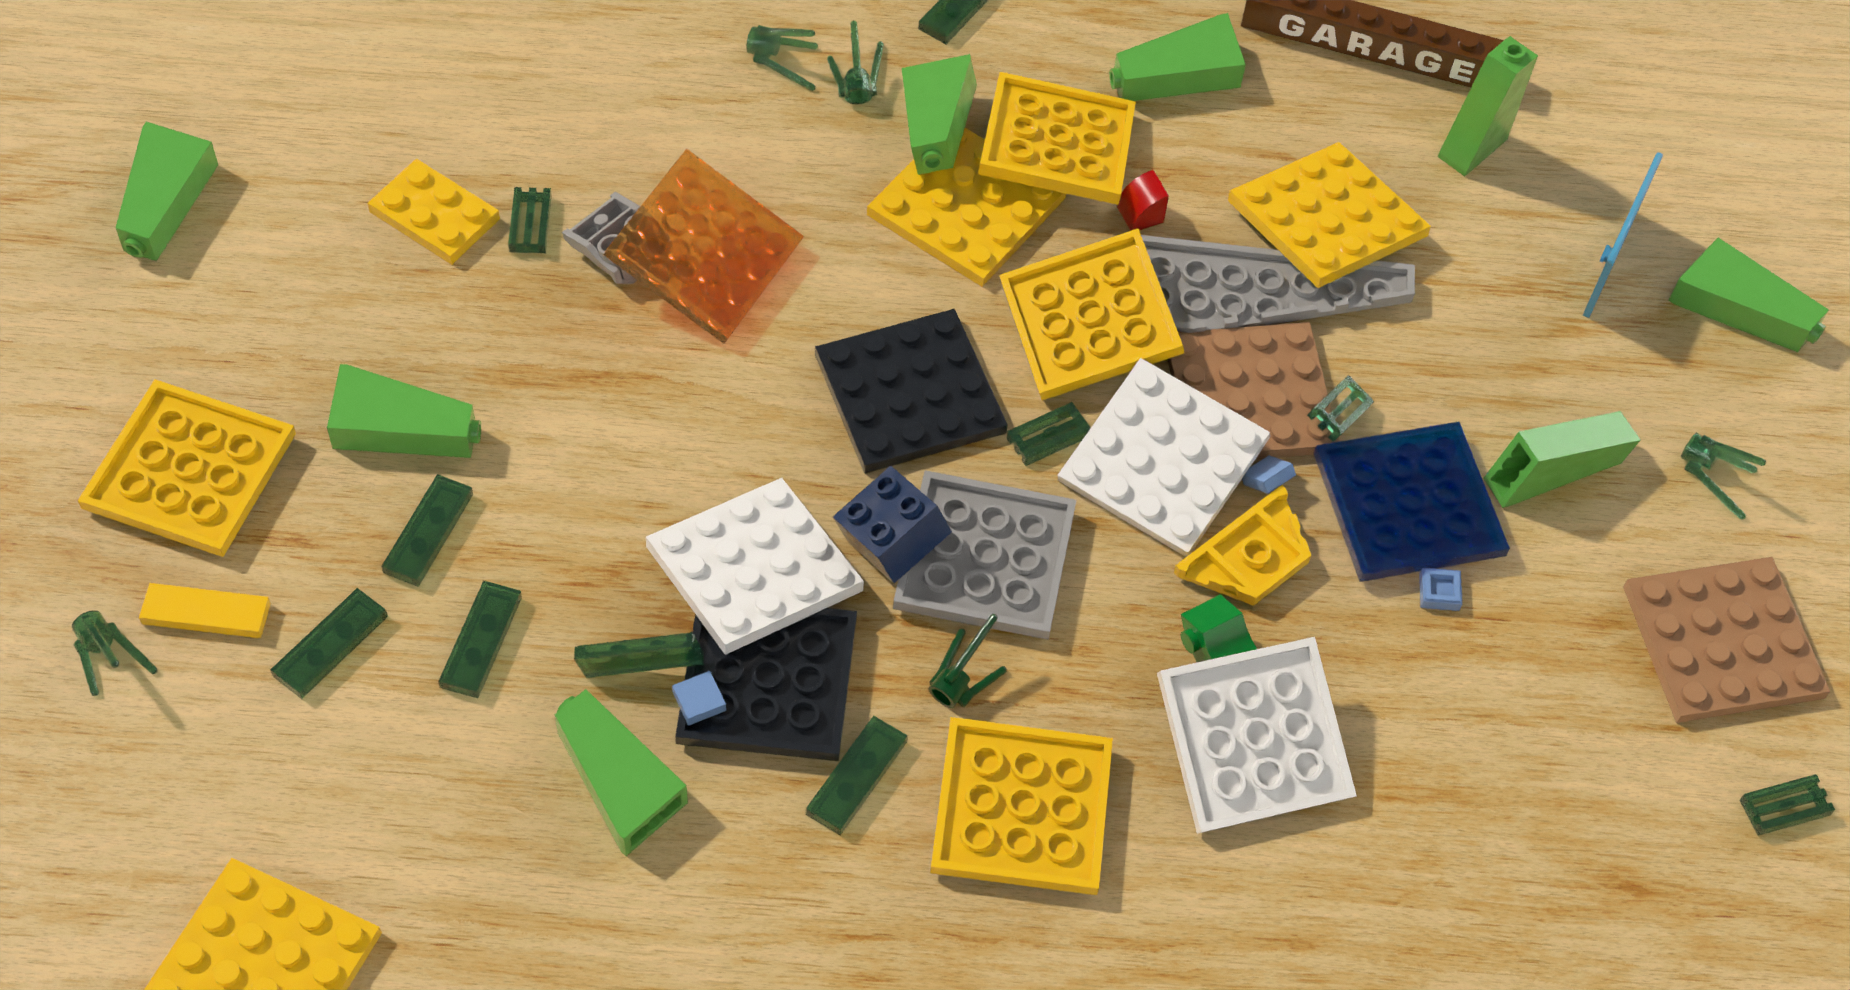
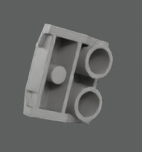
[562,192,670,284]

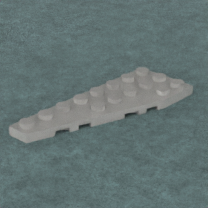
[1141,235,1415,333]

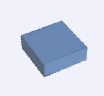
[1242,455,1296,494]
[1419,567,1462,611]
[672,671,726,725]

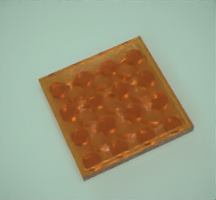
[603,149,804,344]

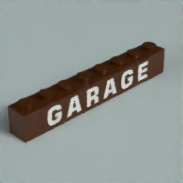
[1241,0,1504,88]

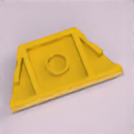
[1174,485,1311,606]

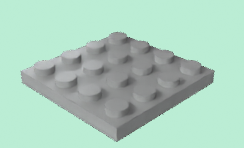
[893,470,1076,640]

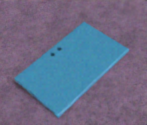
[1583,152,1663,318]

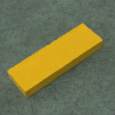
[139,583,271,638]

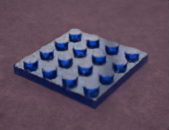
[1314,421,1510,582]

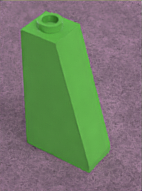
[1109,13,1246,101]
[1438,36,1538,177]
[902,54,977,175]
[115,122,218,261]
[1668,237,1829,352]
[327,364,481,458]
[1483,411,1641,508]
[554,689,688,856]

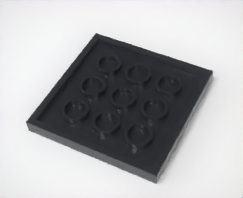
[815,308,1008,474]
[675,608,857,761]

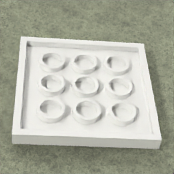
[1058,358,1270,557]
[646,478,864,655]
[1157,637,1357,834]

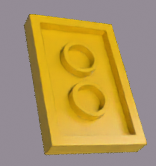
[367,158,500,265]

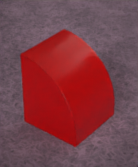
[1116,170,1169,231]

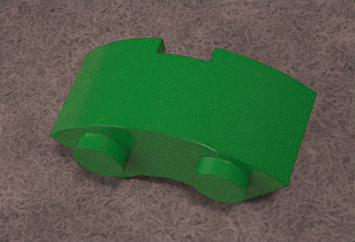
[1180,594,1257,663]

